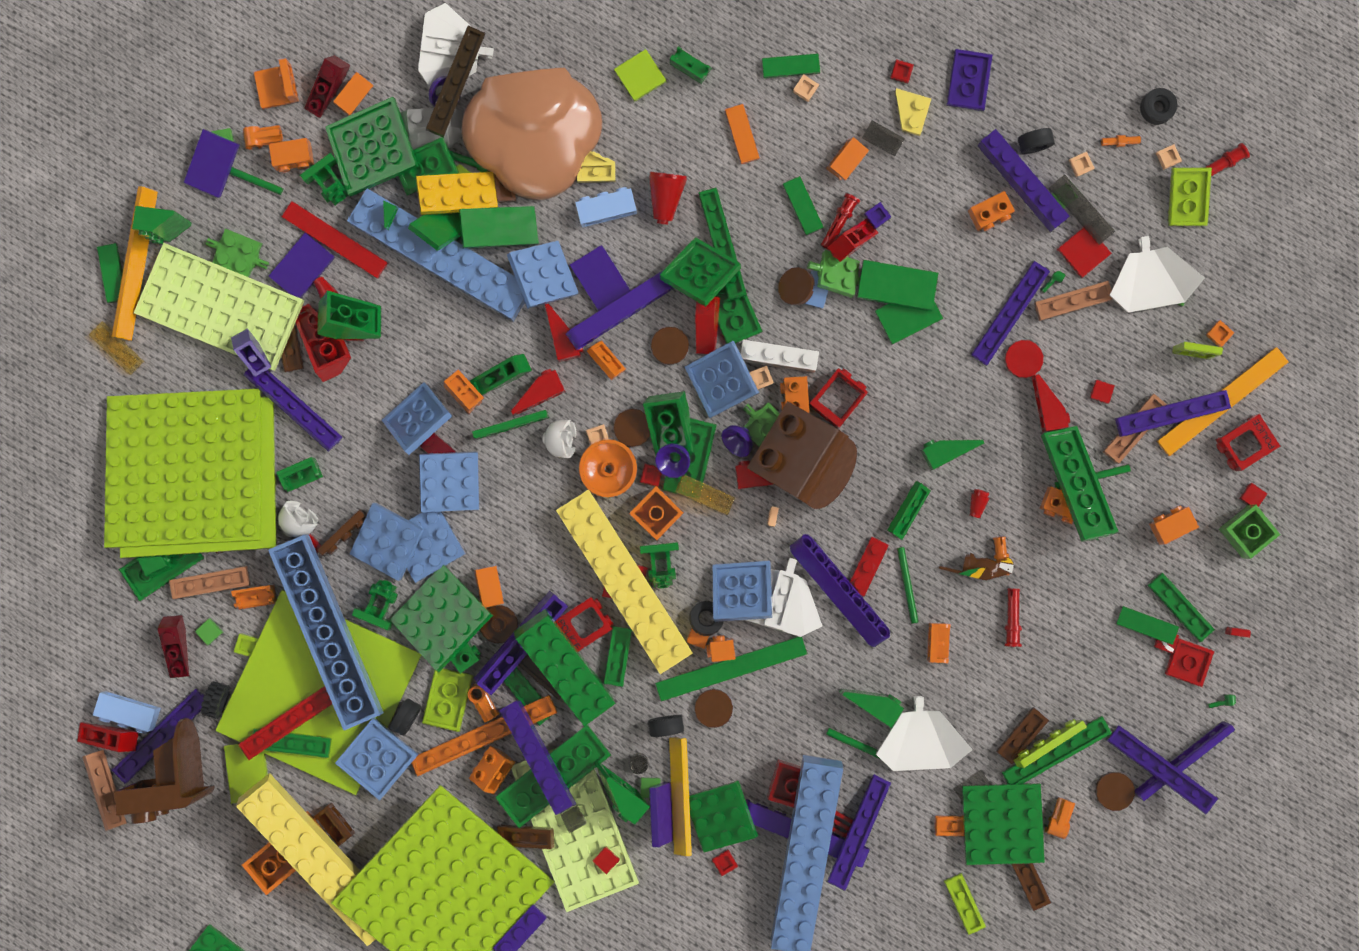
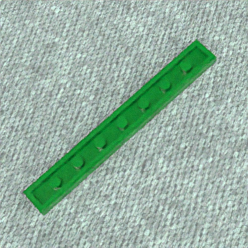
[655,637,807,702]

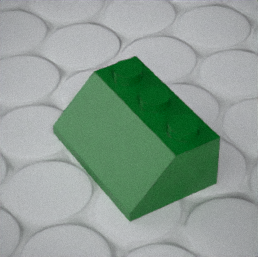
[132,206,192,245]

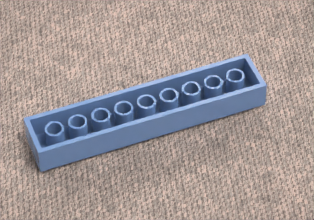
[347,188,525,322]
[268,535,384,730]
[771,755,843,951]

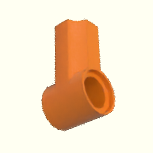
[243,125,283,150]
[468,684,500,722]
[1045,797,1075,839]

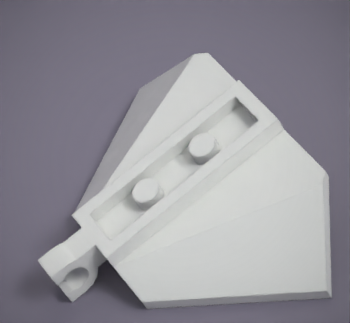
[418,3,494,95]
[1109,236,1205,313]
[746,558,822,637]
[876,696,972,771]

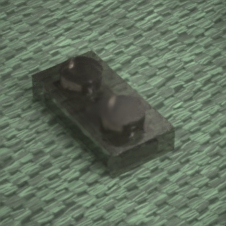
[862,120,905,156]

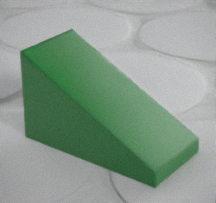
[383,201,398,231]

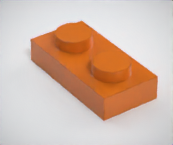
[587,340,626,380]

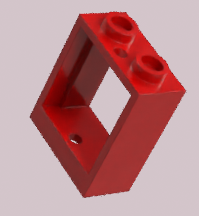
[809,368,868,429]

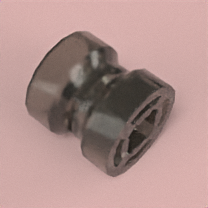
[629,753,649,774]

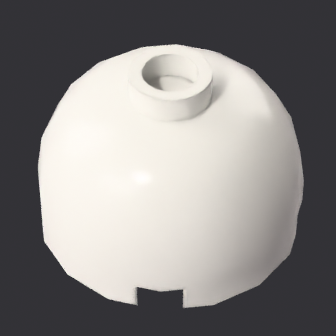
[543,420,576,458]
[278,501,318,538]

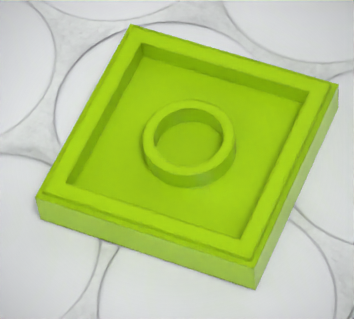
[614,49,666,102]
[1172,342,1223,359]

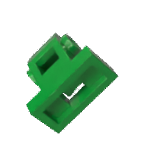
[300,153,349,205]
[640,542,679,589]
[352,580,398,630]

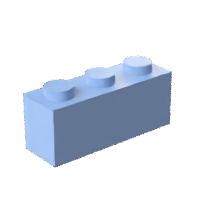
[575,187,637,228]
[93,691,161,734]

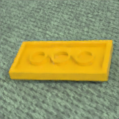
[416,172,498,215]

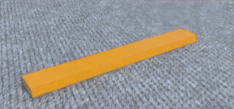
[112,186,158,341]
[1156,347,1289,456]

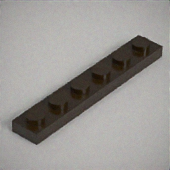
[426,25,486,138]

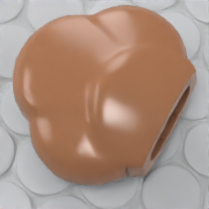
[462,68,602,200]

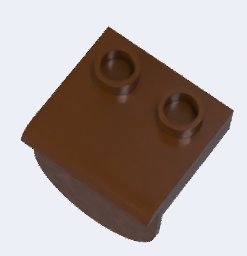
[747,401,857,509]
[114,718,215,824]

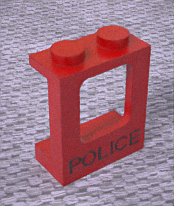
[1215,414,1280,472]
[555,597,614,652]

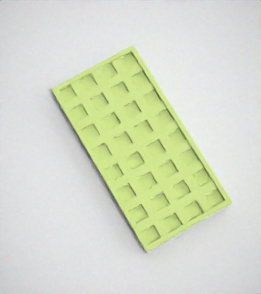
[134,243,304,371]
[511,747,639,912]

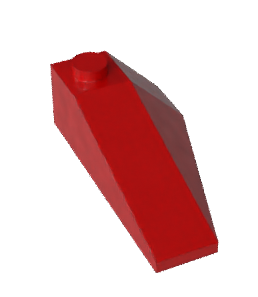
[295,303,351,382]

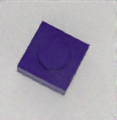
[864,202,891,230]

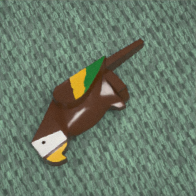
[939,553,1014,581]

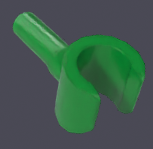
[1041,271,1066,293]
[1208,694,1236,708]

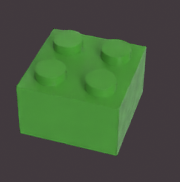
[1219,504,1281,559]

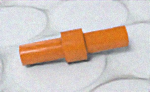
[1101,135,1141,147]

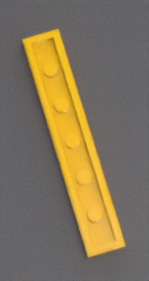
[669,737,692,856]

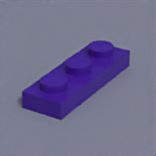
[493,905,547,951]

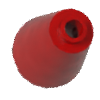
[649,172,687,225]

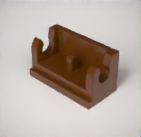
[314,803,355,847]

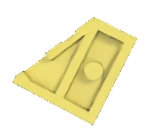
[895,88,931,136]
[577,151,616,183]

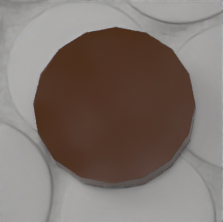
[778,267,815,306]
[651,327,689,365]
[614,409,650,447]
[481,605,518,643]
[695,689,733,728]
[1095,772,1135,811]

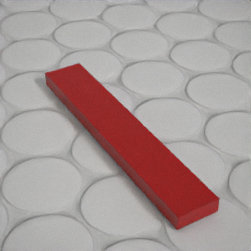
[281,201,388,279]
[238,686,332,760]

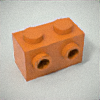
[269,138,314,172]
[968,191,1015,232]
[780,376,809,413]
[1039,487,1074,524]
[1149,505,1199,545]
[706,635,735,662]
[469,746,515,794]

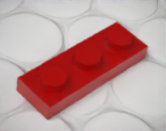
[850,537,889,597]

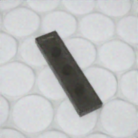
[1049,174,1115,245]

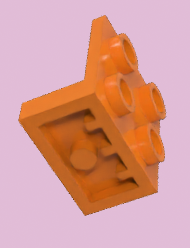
[254,58,299,109]

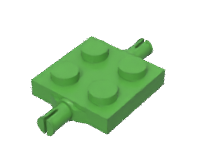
[206,229,269,277]
[807,250,860,298]
[743,402,780,447]

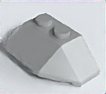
[400,108,464,150]

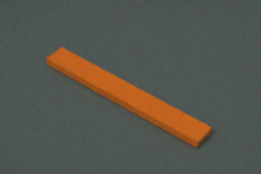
[411,695,557,777]

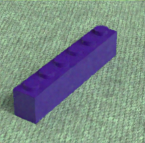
[977,129,1070,233]
[473,590,568,695]
[500,700,576,815]

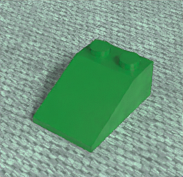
[317,290,381,339]
[643,391,693,456]
[839,688,904,728]
[594,760,650,825]

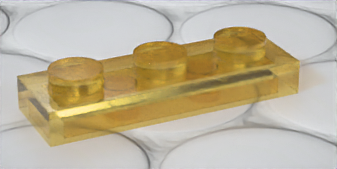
[89,321,144,375]
[675,475,735,515]

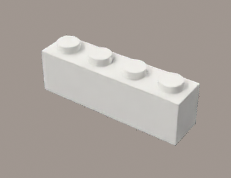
[740,340,819,373]

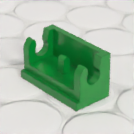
[670,46,712,85]
[276,457,323,492]

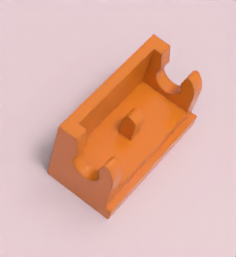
[333,72,374,115]
[826,137,869,181]
[443,369,484,414]
[474,566,504,607]
[231,585,277,609]
[927,623,951,663]

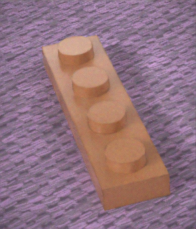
[1034,281,1113,321]
[1103,394,1167,464]
[169,566,250,599]
[82,750,127,831]

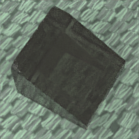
[560,805,587,833]

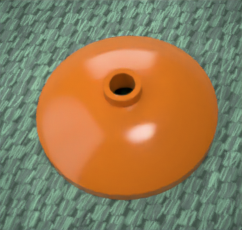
[579,440,637,497]

